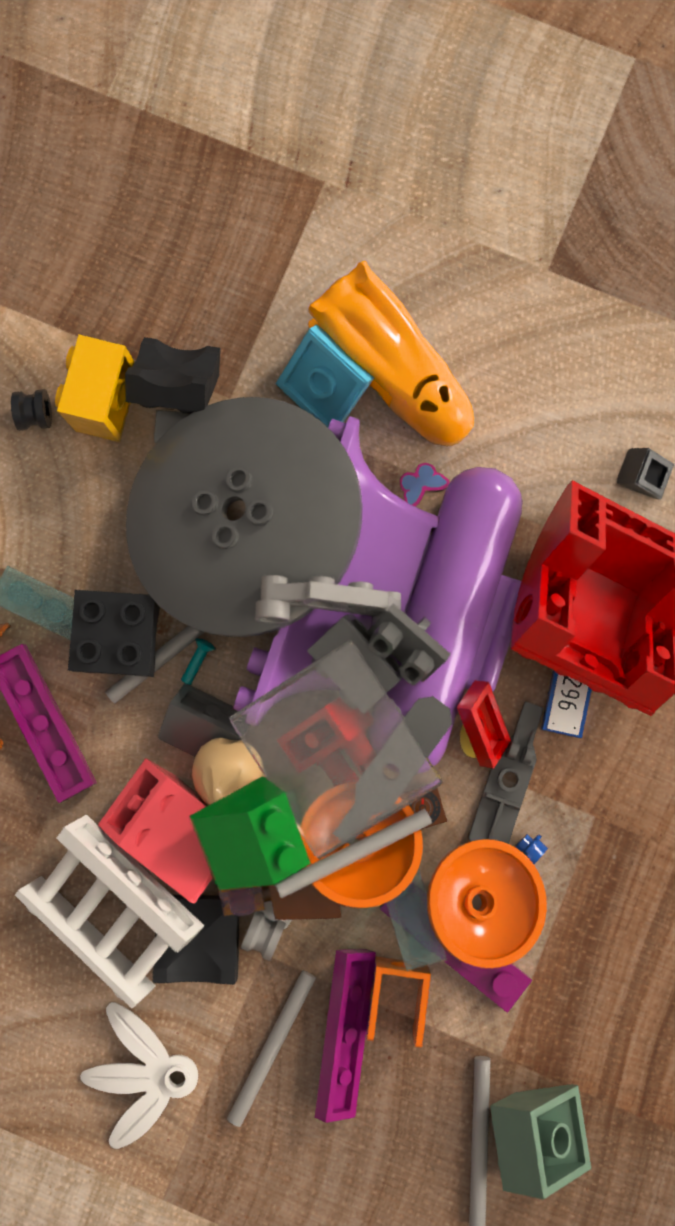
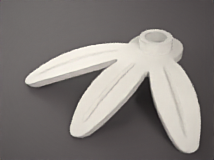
[80,1002,198,1149]

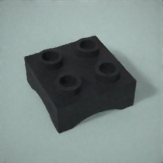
[125,337,220,414]
[68,590,160,677]
[153,895,240,984]

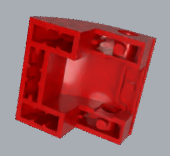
[511,480,675,716]

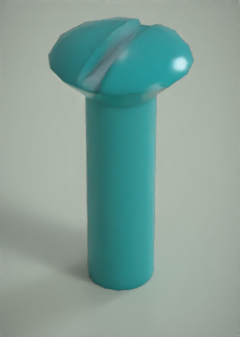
[181,638,216,685]

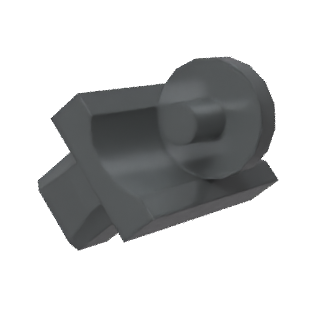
[366,604,451,685]

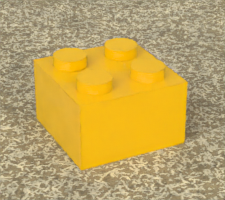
[55,334,135,442]

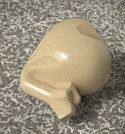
[192,738,265,806]

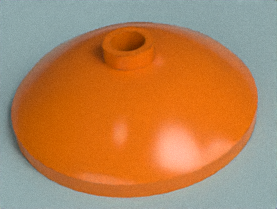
[299,781,423,908]
[427,839,547,968]

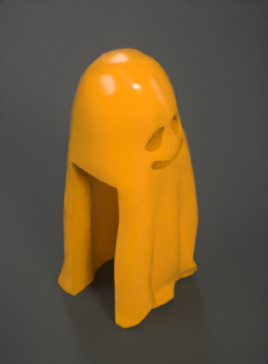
[308,260,474,446]

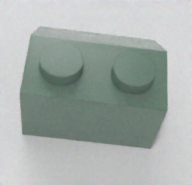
[490,1084,591,1200]

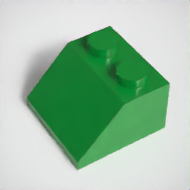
[189,776,311,890]

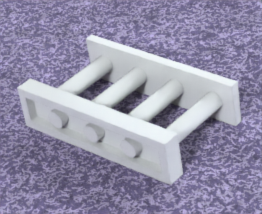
[15,815,205,1009]

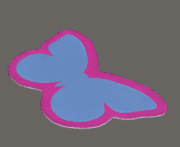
[400,463,450,506]

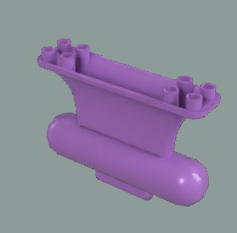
[233,416,523,774]

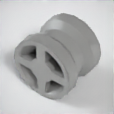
[240,911,286,961]

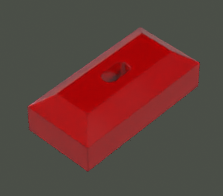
[456,680,511,769]

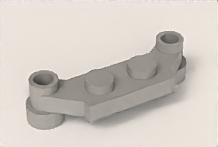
[255,575,401,625]

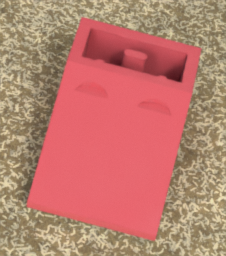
[98,758,213,904]

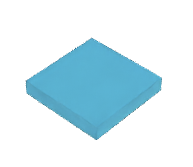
[276,325,374,427]

